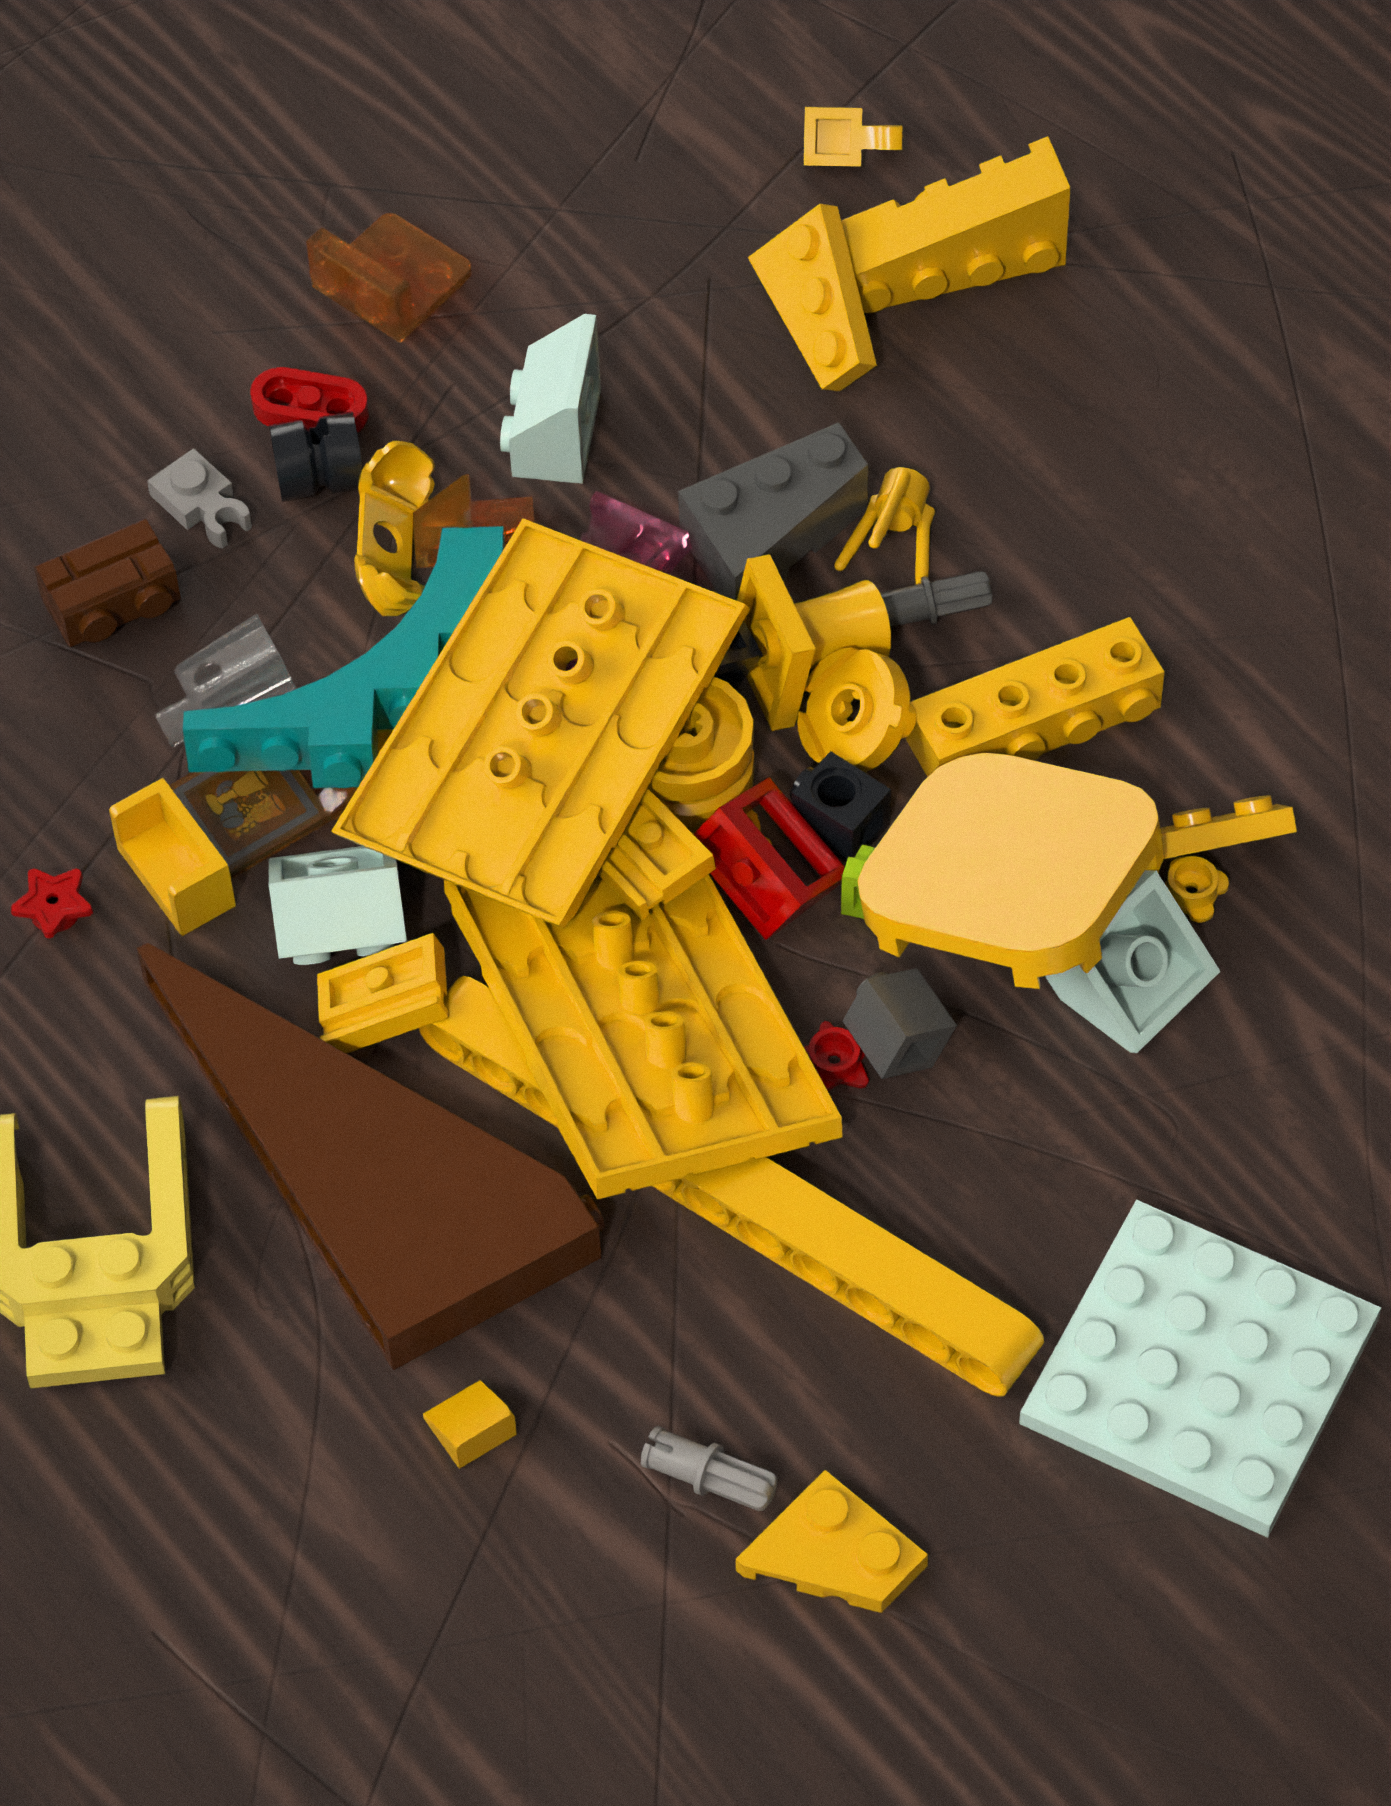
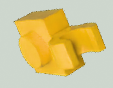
[804,107,902,167]

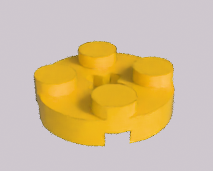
[797,647,917,773]

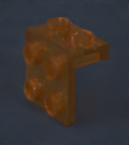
[306,213,472,343]

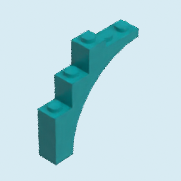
[182,526,505,788]

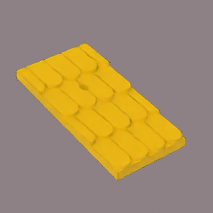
[331,518,750,929]
[444,874,843,1200]

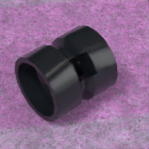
[269,412,363,502]

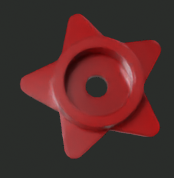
[11,868,93,939]
[804,1021,869,1092]

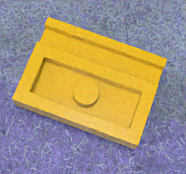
[598,788,716,921]
[317,933,449,1054]

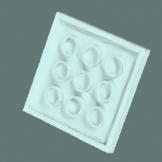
[1019,1199,1381,1538]

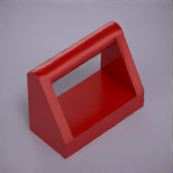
[693,777,845,940]

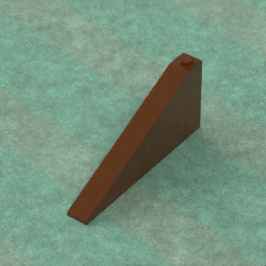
[137,943,605,1370]

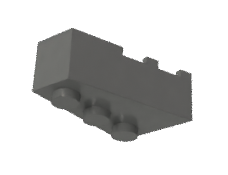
[678,422,868,601]

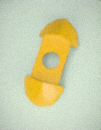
[354,440,435,616]

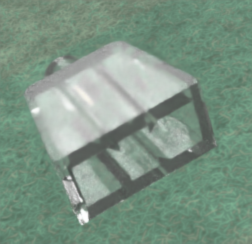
[154,614,297,747]

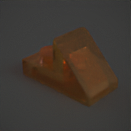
[413,474,534,568]

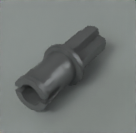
[880,571,992,627]

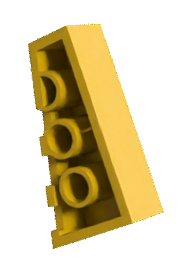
[841,136,1071,313]

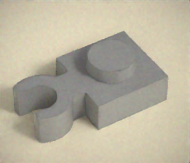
[147,448,252,549]

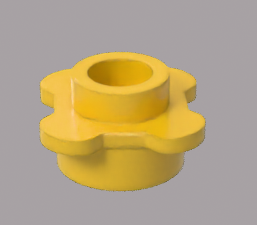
[1165,856,1229,923]

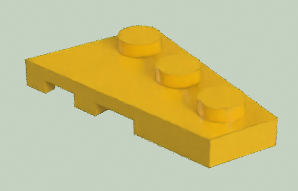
[748,204,877,391]

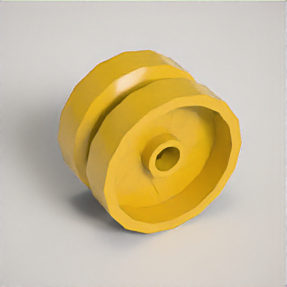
[647,676,754,834]

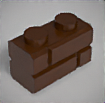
[34,519,181,648]

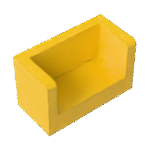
[109,778,236,936]

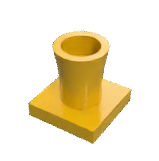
[737,554,891,731]

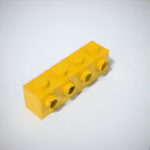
[905,617,1164,777]

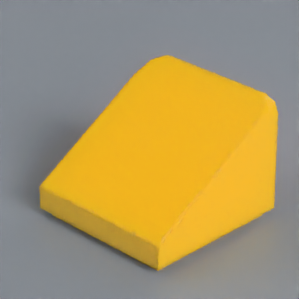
[423,1380,517,1469]

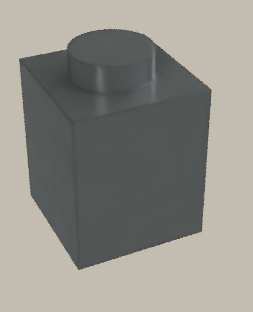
[843,968,957,1079]

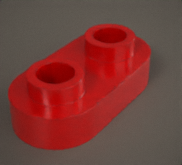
[250,367,369,433]

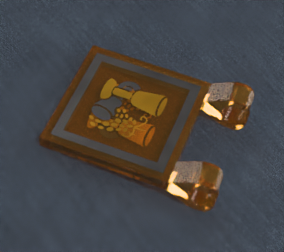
[169,770,358,879]

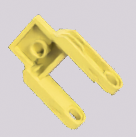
[0,1096,195,1389]

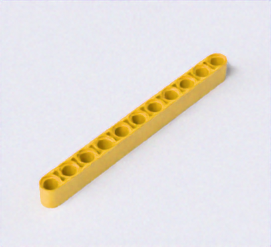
[419,976,1044,1397]

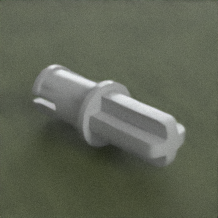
[641,1426,778,1511]

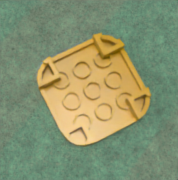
[857,753,1164,989]

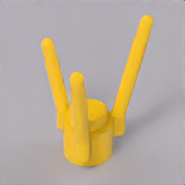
[834,467,935,585]

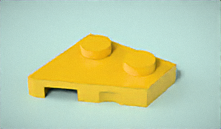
[735,1470,928,1613]

